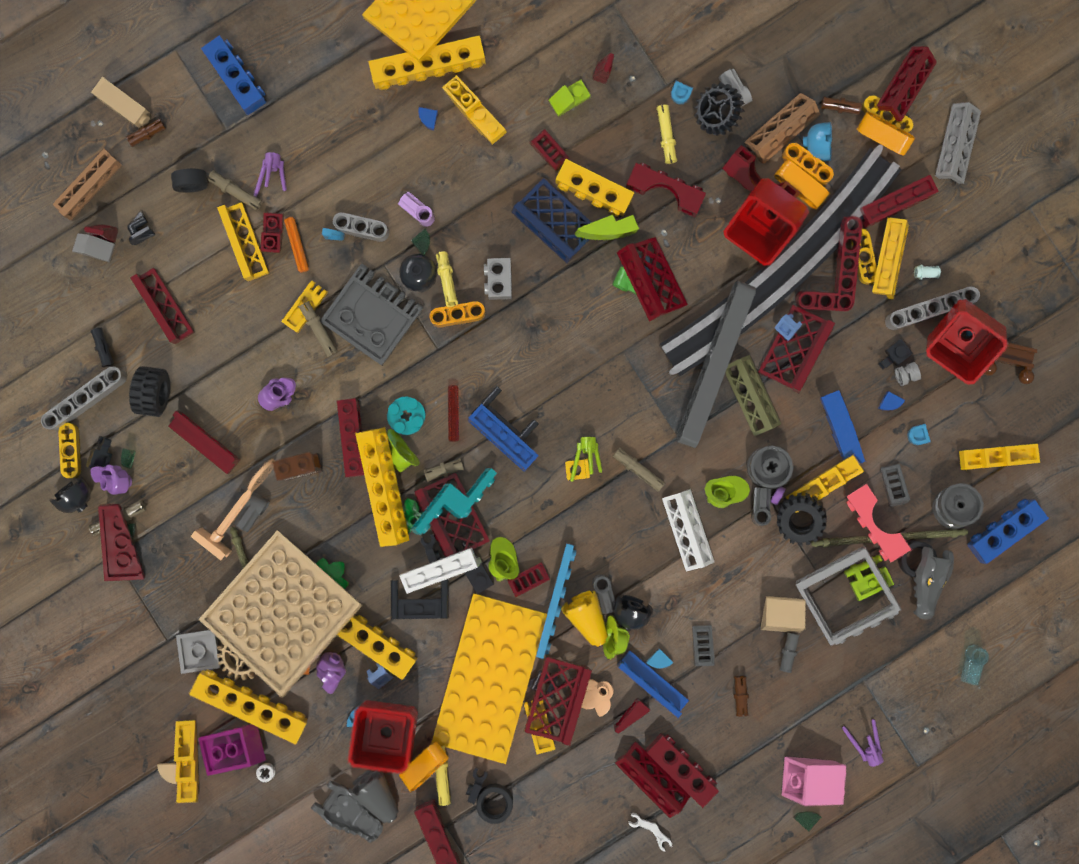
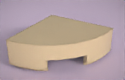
[158,763,177,784]

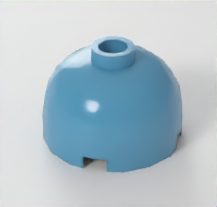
[803,122,832,161]

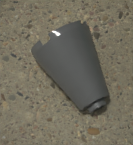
[348,769,399,823]

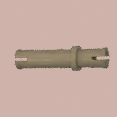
[207,170,263,211]
[298,301,338,357]
[612,447,665,492]
[89,500,147,536]

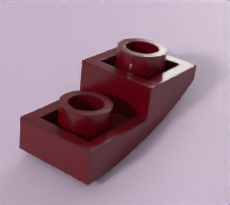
[261,212,284,253]

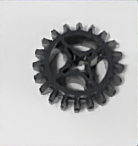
[693,83,745,136]

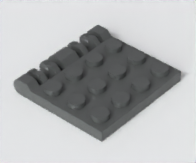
[320,264,424,366]

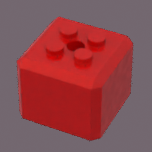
[723,178,809,266]
[926,299,1007,385]
[348,700,418,774]

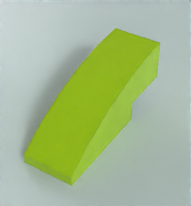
[575,215,639,240]

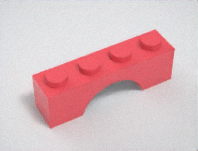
[846,484,911,562]

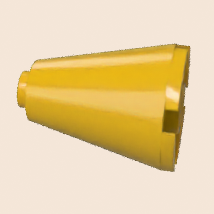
[561,591,608,647]

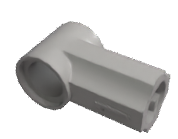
[719,69,752,107]

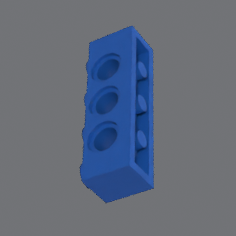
[201,35,266,115]
[967,499,1049,564]

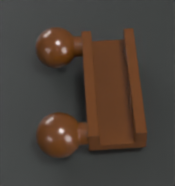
[984,343,1037,384]

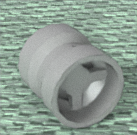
[895,362,921,386]

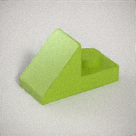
[549,80,591,117]

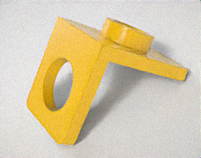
[565,459,590,480]

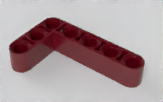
[795,216,862,311]

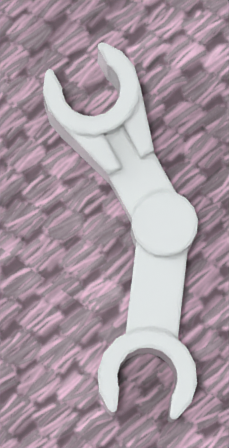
[628,813,672,851]

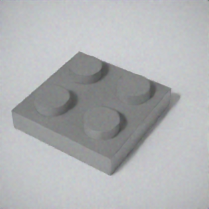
[176,630,221,674]

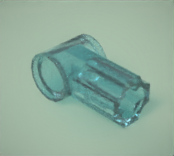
[960,645,989,686]

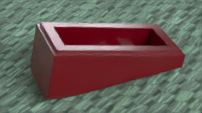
[593,53,614,84]
[529,129,570,171]
[84,224,118,242]
[507,562,550,597]
[614,698,651,734]

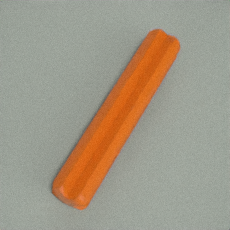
[284,217,309,273]

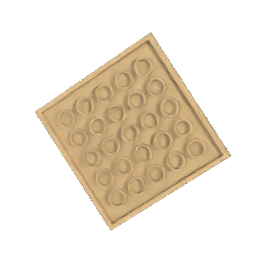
[199,530,362,697]

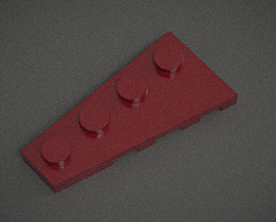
[98,504,145,581]

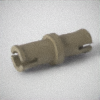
[424,458,464,482]

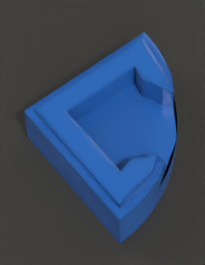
[419,107,438,131]
[878,391,905,411]

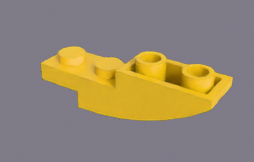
[442,75,507,145]

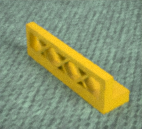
[217,202,269,281]
[872,217,909,299]

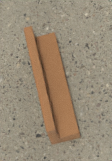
[744,93,820,163]
[53,149,122,220]

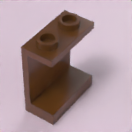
[272,452,323,481]

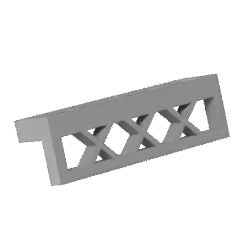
[935,102,981,184]

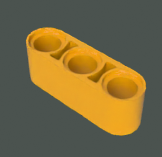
[857,112,915,156]
[782,143,834,186]
[774,160,829,209]
[430,301,485,327]
[399,742,449,792]

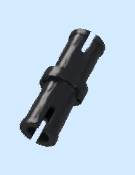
[90,327,115,367]

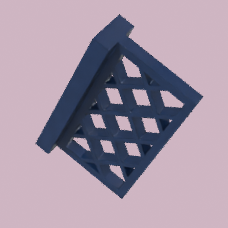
[512,178,592,264]

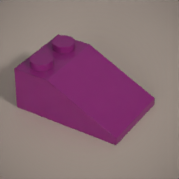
[198,724,266,776]

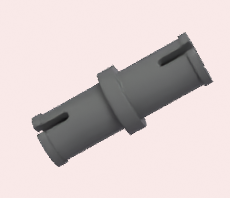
[779,632,800,673]

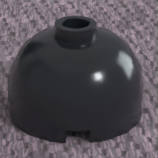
[399,254,437,292]
[50,476,91,513]
[613,595,653,631]

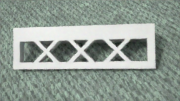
[662,489,714,571]
[400,548,482,593]

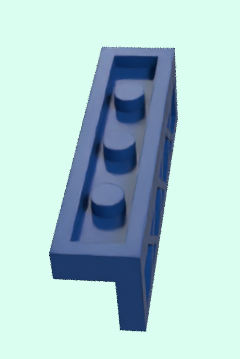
[468,404,539,472]
[617,650,689,718]

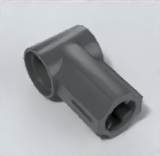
[751,488,771,526]
[234,491,270,532]
[592,574,615,614]

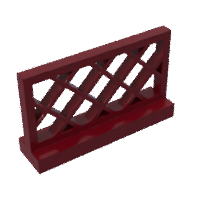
[616,237,688,322]
[758,305,835,394]
[414,473,490,558]
[524,656,592,746]

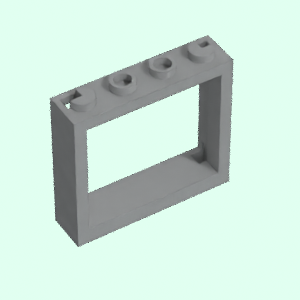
[796,545,901,645]

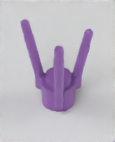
[254,152,286,197]
[842,719,884,766]

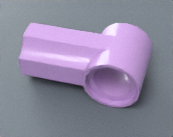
[398,192,435,227]

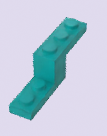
[410,468,497,535]

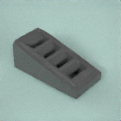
[880,464,910,507]
[692,625,715,666]

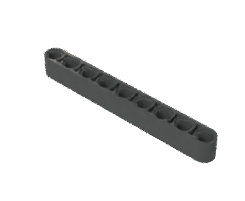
[676,280,756,448]

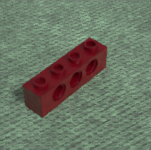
[337,398,365,478]
[645,732,719,808]

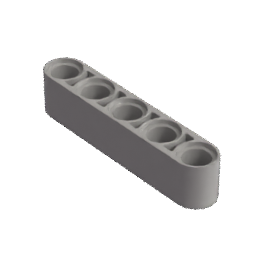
[885,286,980,330]
[41,367,127,430]

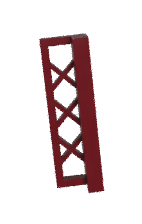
[876,46,937,122]
[860,175,939,229]
[130,268,195,344]
[168,411,241,474]
[615,742,691,818]

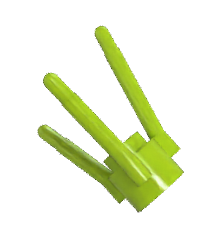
[570,437,602,482]

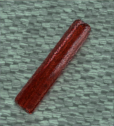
[448,385,459,442]

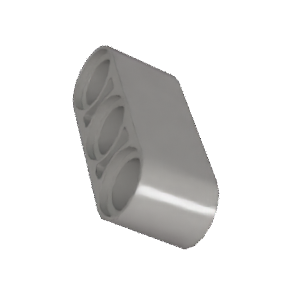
[333,213,389,242]

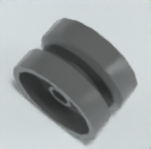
[746,446,793,488]
[932,483,983,529]

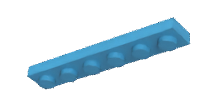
[536,543,577,659]

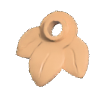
[582,679,614,717]

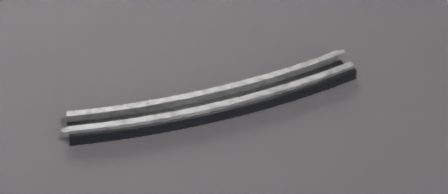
[659,145,902,377]

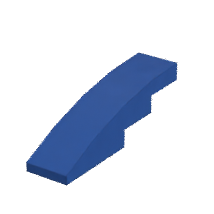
[820,390,865,464]

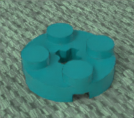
[387,397,426,435]

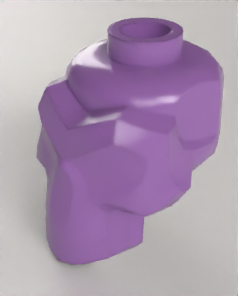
[258,377,296,411]
[90,465,132,495]
[316,652,346,694]

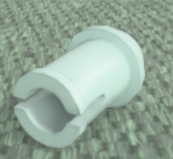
[914,265,941,280]

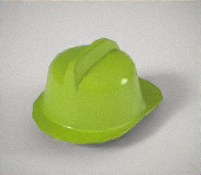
[387,429,420,472]
[705,476,750,508]
[488,537,519,581]
[603,615,630,659]

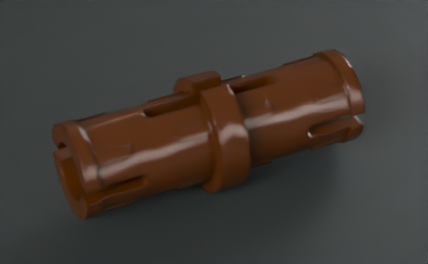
[821,96,862,115]
[126,118,166,147]
[733,676,749,717]

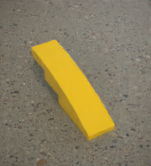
[959,444,1040,470]
[786,454,864,513]
[174,721,199,803]

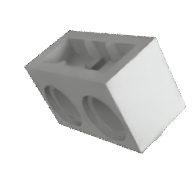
[484,258,512,300]

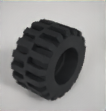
[129,366,170,417]
[777,493,827,546]

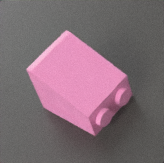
[782,757,846,806]

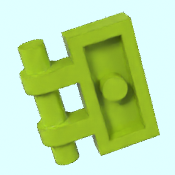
[844,554,894,601]

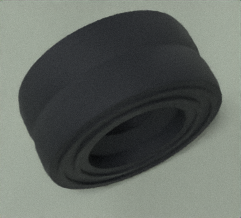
[171,168,208,193]

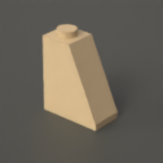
[91,77,151,129]

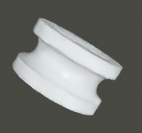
[256,763,276,782]

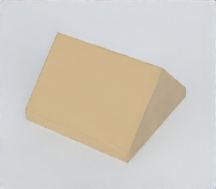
[761,596,805,633]

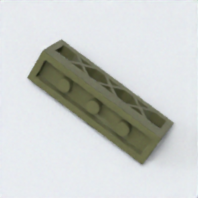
[725,355,781,436]

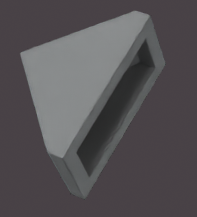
[72,233,115,262]

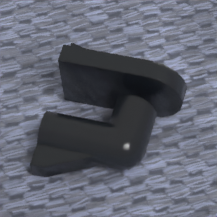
[127,212,155,245]
[527,670,559,699]

